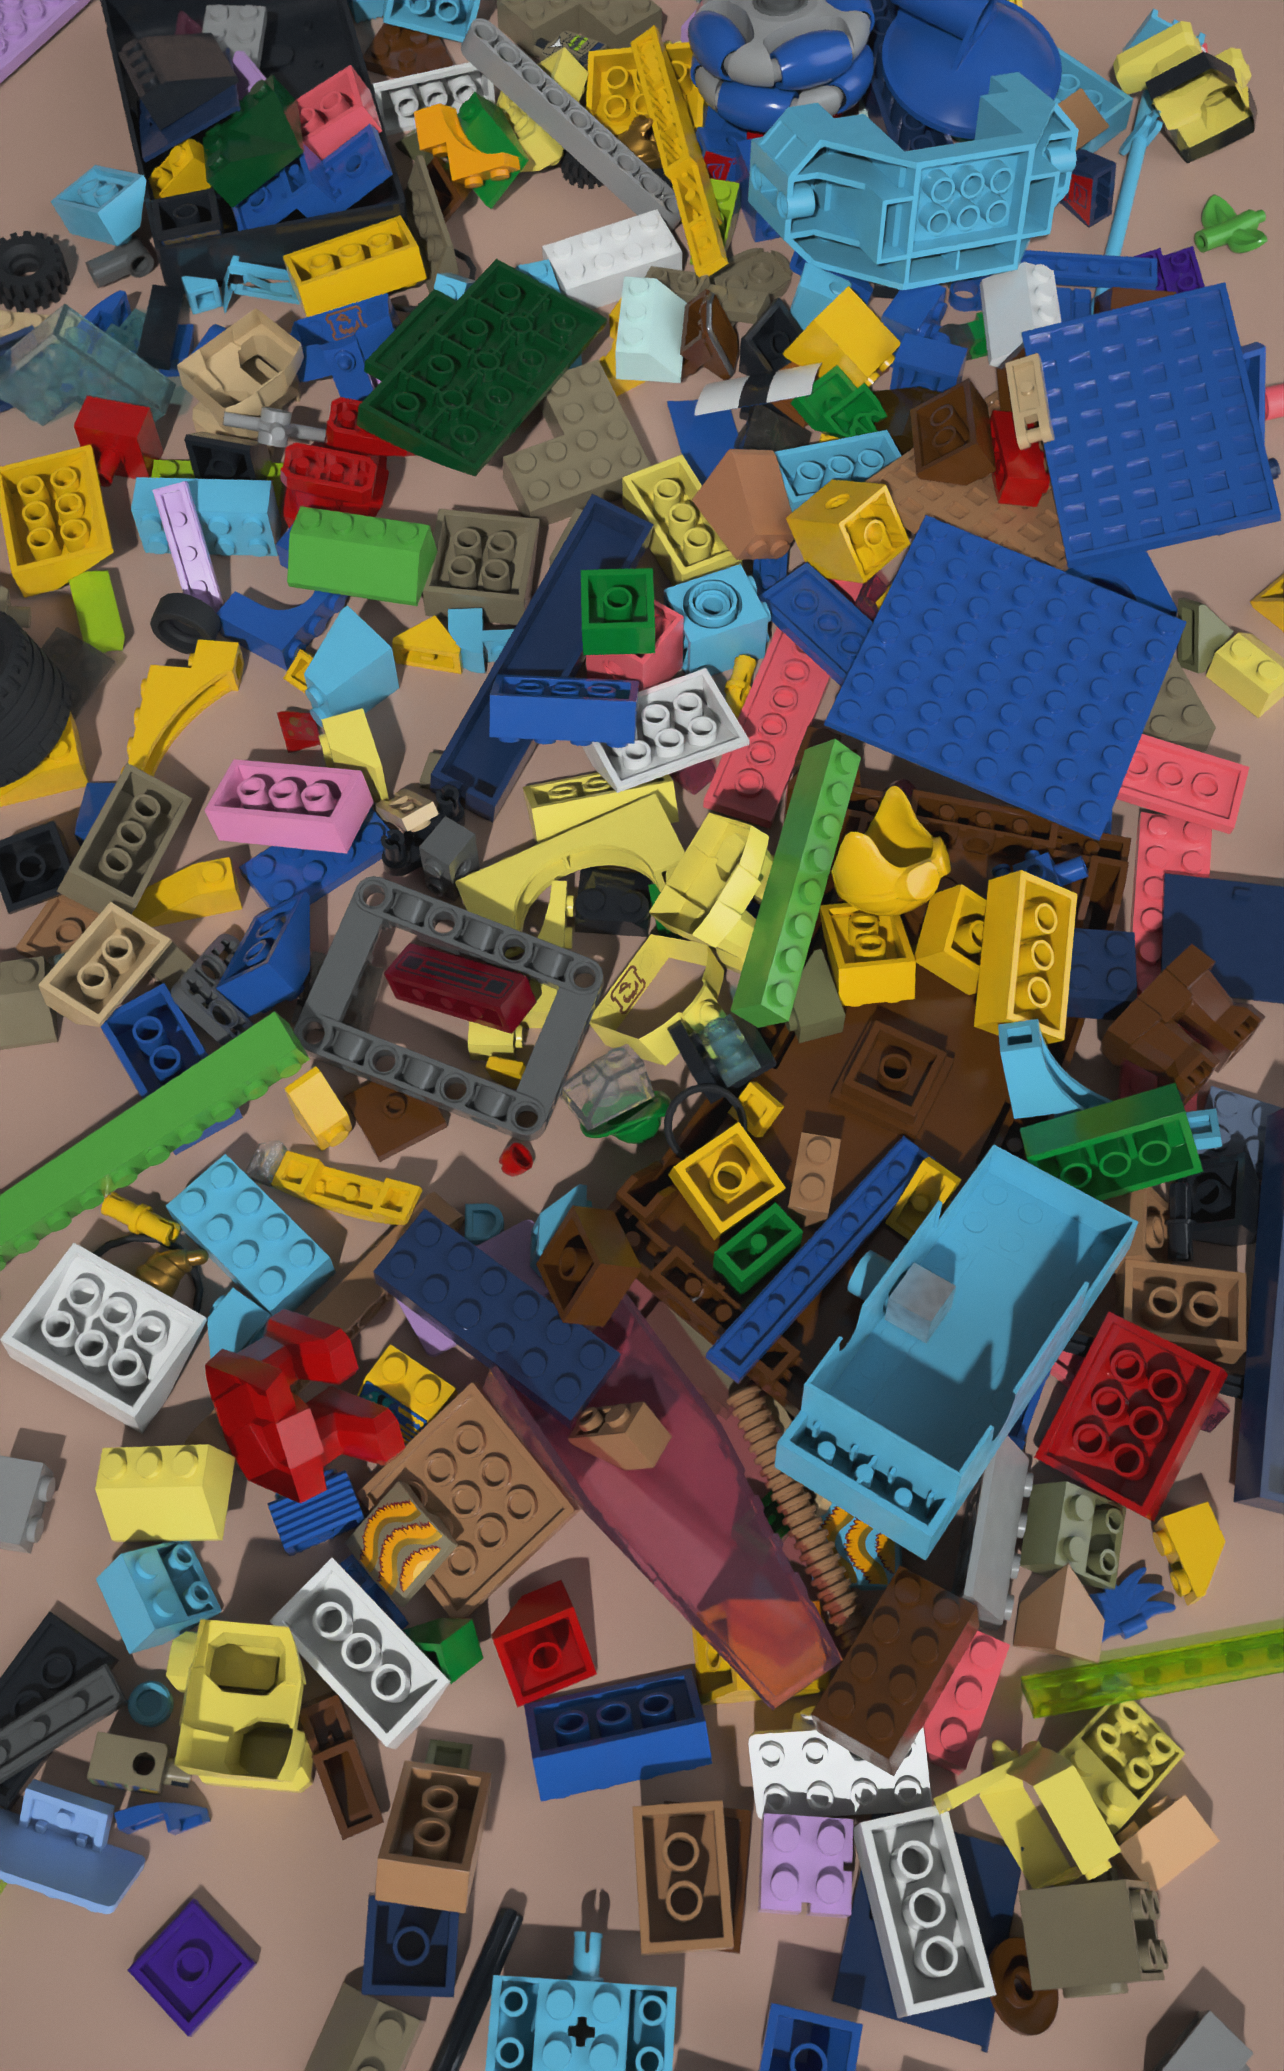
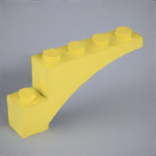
[468,881,574,1061]

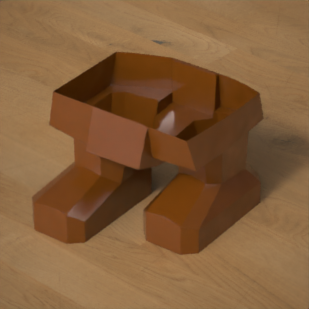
[1099,944,1266,1106]

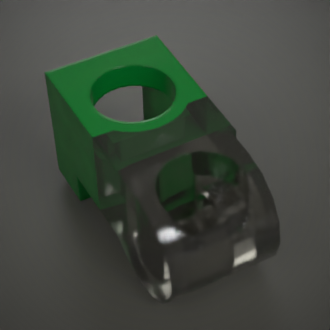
[938,312,988,361]

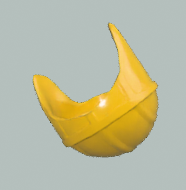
[831,786,951,916]

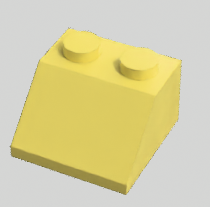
[1206,632,1284,718]
[318,708,389,803]

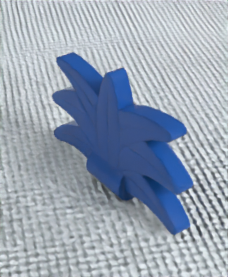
[1089,1567,1176,1643]

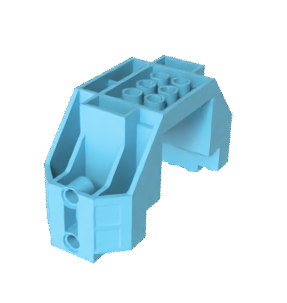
[748,72,1079,290]

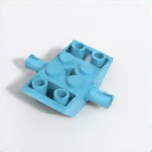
[485,1931,676,2071]

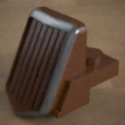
[680,289,738,381]

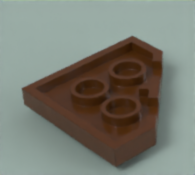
[363,23,454,79]

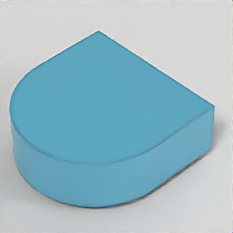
[465,1203,505,1245]

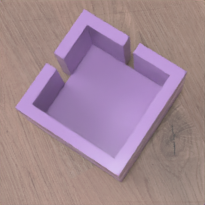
[758,1813,853,1918]

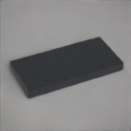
[0,1611,119,1811]

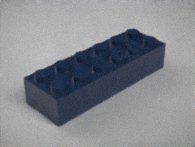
[373,1208,621,1429]

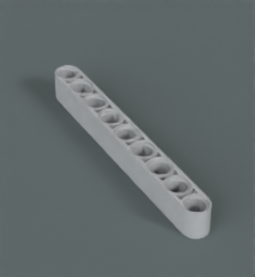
[461,18,681,233]

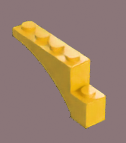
[120,639,244,777]

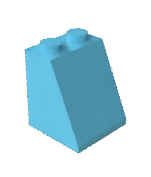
[304,605,399,728]

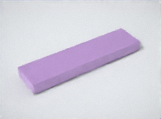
[152,481,224,613]

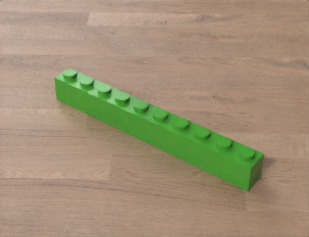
[0,1011,310,1271]

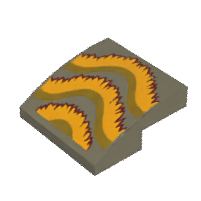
[345,1481,458,1607]

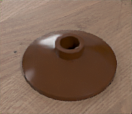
[988,1937,1059,2036]

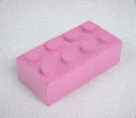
[204,759,374,854]

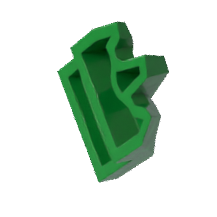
[790,365,888,439]

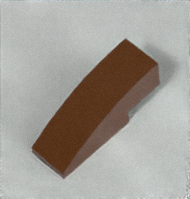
[299,1690,384,1840]

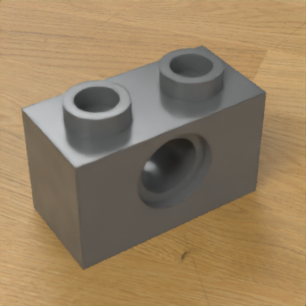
[419,816,480,902]

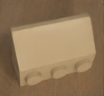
[38,902,172,1027]

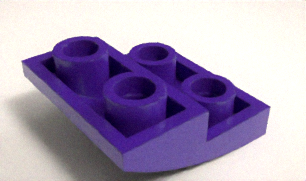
[1133,246,1205,294]

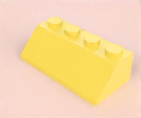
[523,772,679,844]

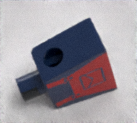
[1060,149,1116,228]

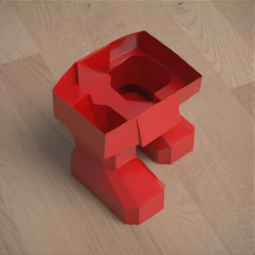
[280,397,415,528]
[205,1309,406,1504]

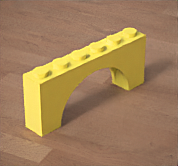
[455,793,685,959]

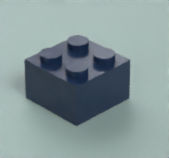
[1066,928,1137,1020]
[361,1892,459,1997]

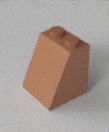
[692,449,794,560]

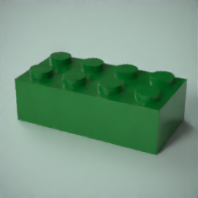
[1020,1083,1203,1201]

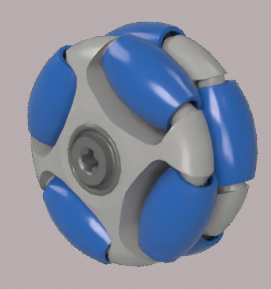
[688,0,875,132]

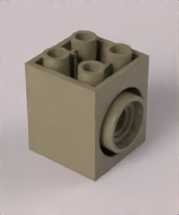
[1018,1879,1169,1998]

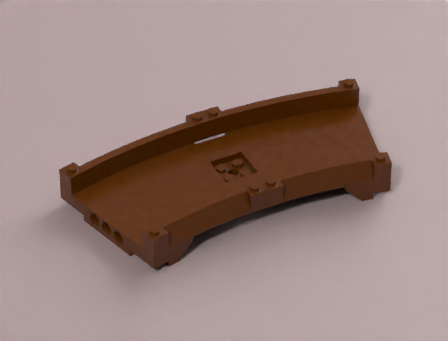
[606,786,1132,1417]

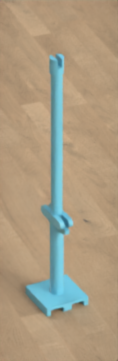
[1091,8,1205,315]

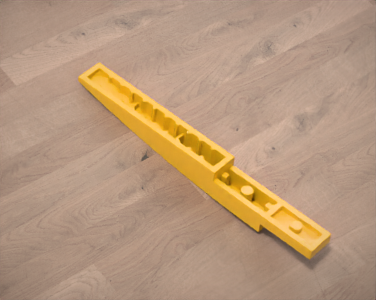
[630,25,729,278]

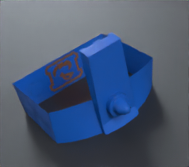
[290,293,401,401]

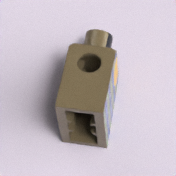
[87,1732,192,1795]

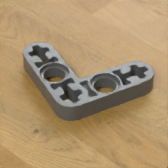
[171,934,254,1046]

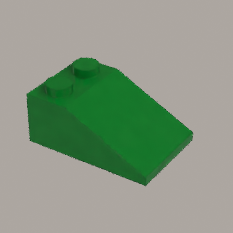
[446,91,529,209]

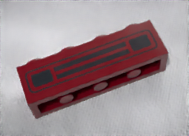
[384,943,537,1034]

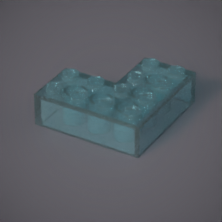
[0,304,176,426]

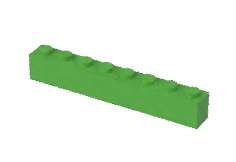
[730,739,861,1028]

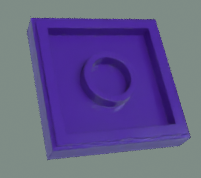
[128,1898,257,2037]

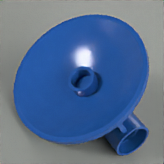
[881,0,1062,139]

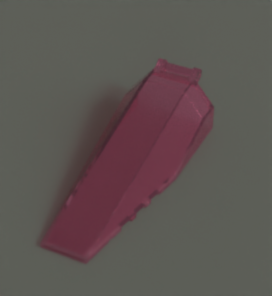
[483,1293,843,1710]

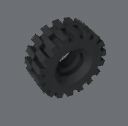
[0,231,70,313]

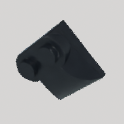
[575,866,652,937]

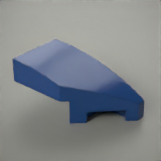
[114,1802,211,1835]

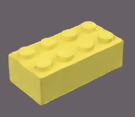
[622,454,743,586]

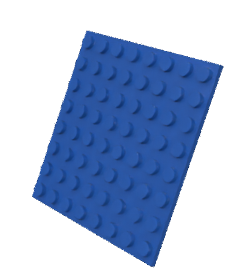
[824,515,1187,841]

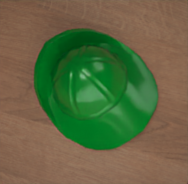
[580,1089,676,1144]

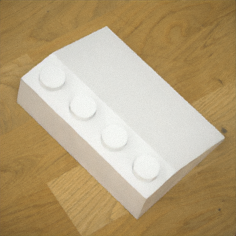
[582,668,750,793]
[0,1243,207,1434]

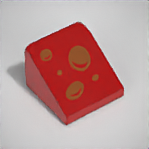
[277,711,321,753]

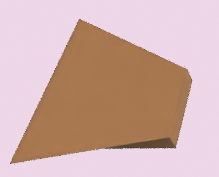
[1013,1563,1105,1664]

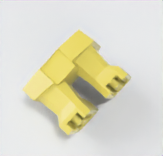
[649,812,775,974]
[166,1619,314,1793]

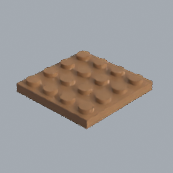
[356,1382,581,1619]

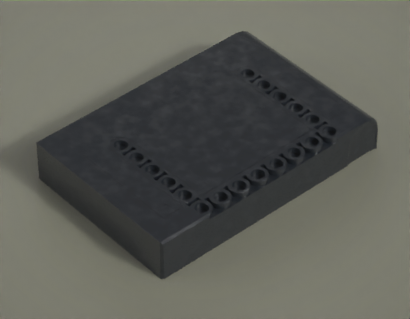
[100,0,409,295]

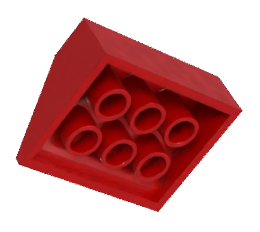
[1034,1312,1228,1522]

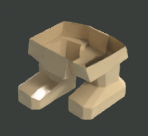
[177,308,304,457]

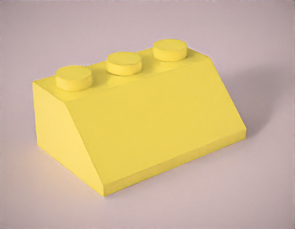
[95,1444,235,1542]

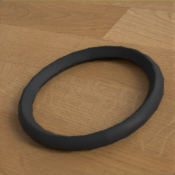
[664,1084,747,1160]

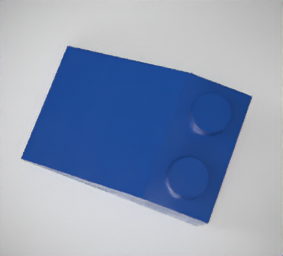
[216,891,310,1018]

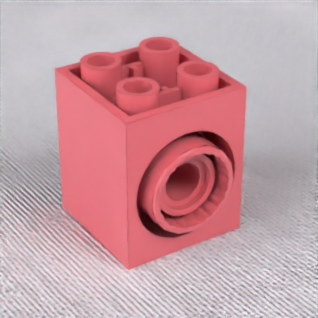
[586,600,684,692]

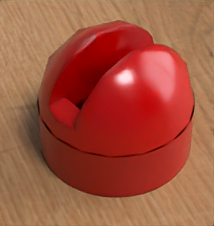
[499,1142,533,1177]

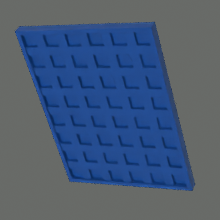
[1022,282,1281,568]

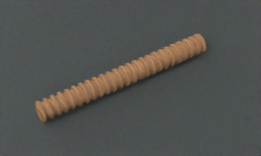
[726,1384,869,1652]

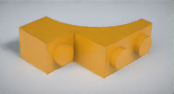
[414,103,520,188]

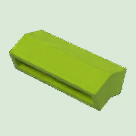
[69,570,125,657]

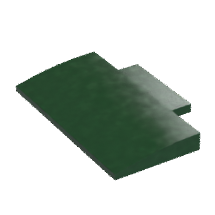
[357,259,607,477]

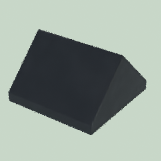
[739,297,803,376]

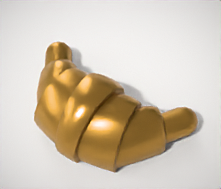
[134,1249,209,1298]

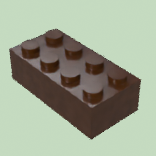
[811,1566,980,1777]

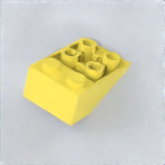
[1058,1688,1185,1835]

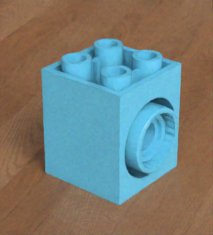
[664,564,771,676]

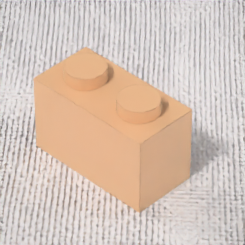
[1112,1794,1220,1892]

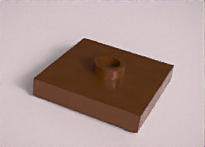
[344,1082,447,1162]

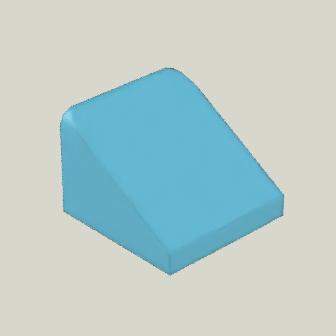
[181,276,223,315]

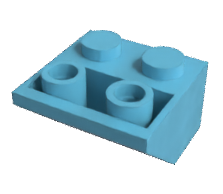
[96,1541,222,1654]

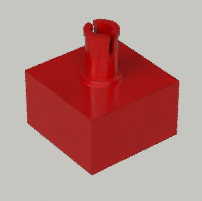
[73,395,163,487]

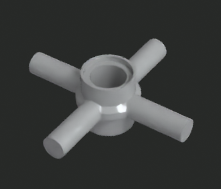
[223,407,326,448]

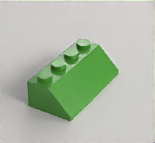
[287,506,437,606]

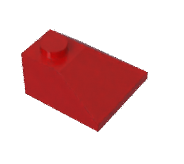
[491,1579,597,1707]

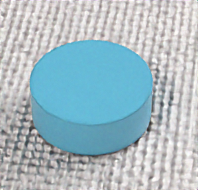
[128,1681,174,1727]

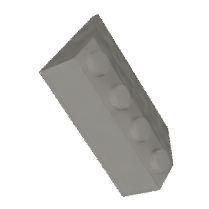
[951,1435,1034,1631]

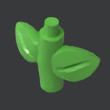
[1195,194,1267,253]

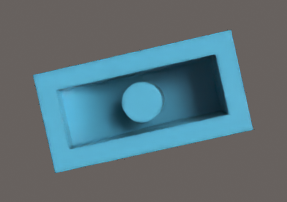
[207,1288,271,1359]

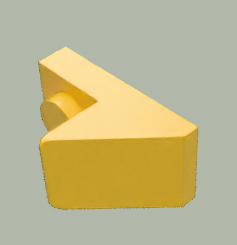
[885,1156,962,1240]

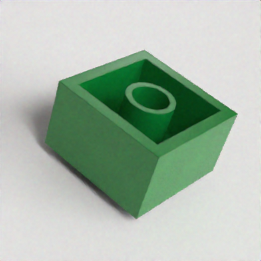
[581,568,655,655]

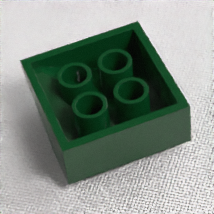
[202,74,304,208]

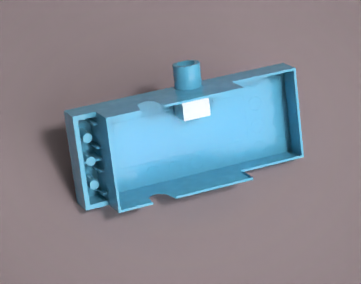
[774,1145,1139,1560]

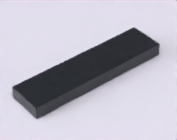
[137,284,184,370]

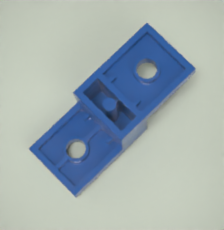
[231,124,393,231]

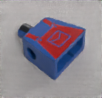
[695,127,743,182]

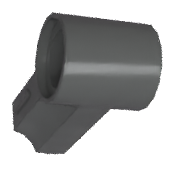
[85,235,154,288]

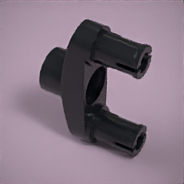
[381,785,466,877]

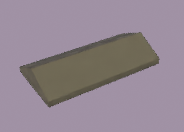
[404,155,459,294]

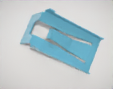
[221,255,300,313]

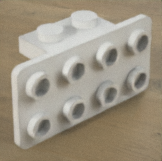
[748,1706,932,1819]

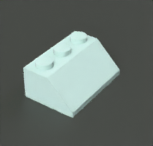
[615,277,687,383]

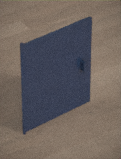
[137,48,241,163]
[1161,873,1284,1004]
[832,1813,1024,2053]

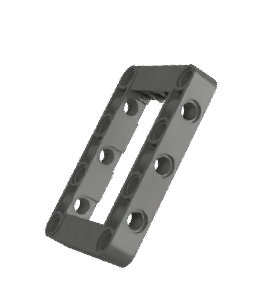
[294,876,604,1141]

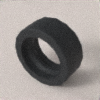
[150,593,221,654]

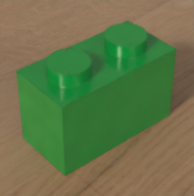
[713,1202,803,1298]

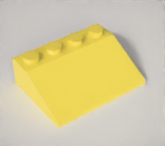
[496,47,589,172]

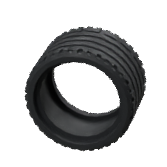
[0,611,72,788]

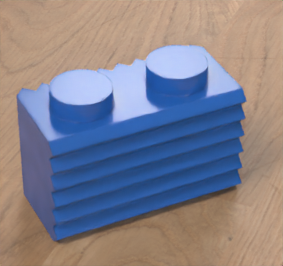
[267,1469,365,1556]

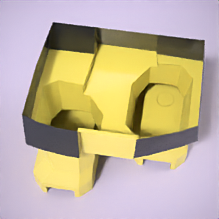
[1113,21,1257,163]

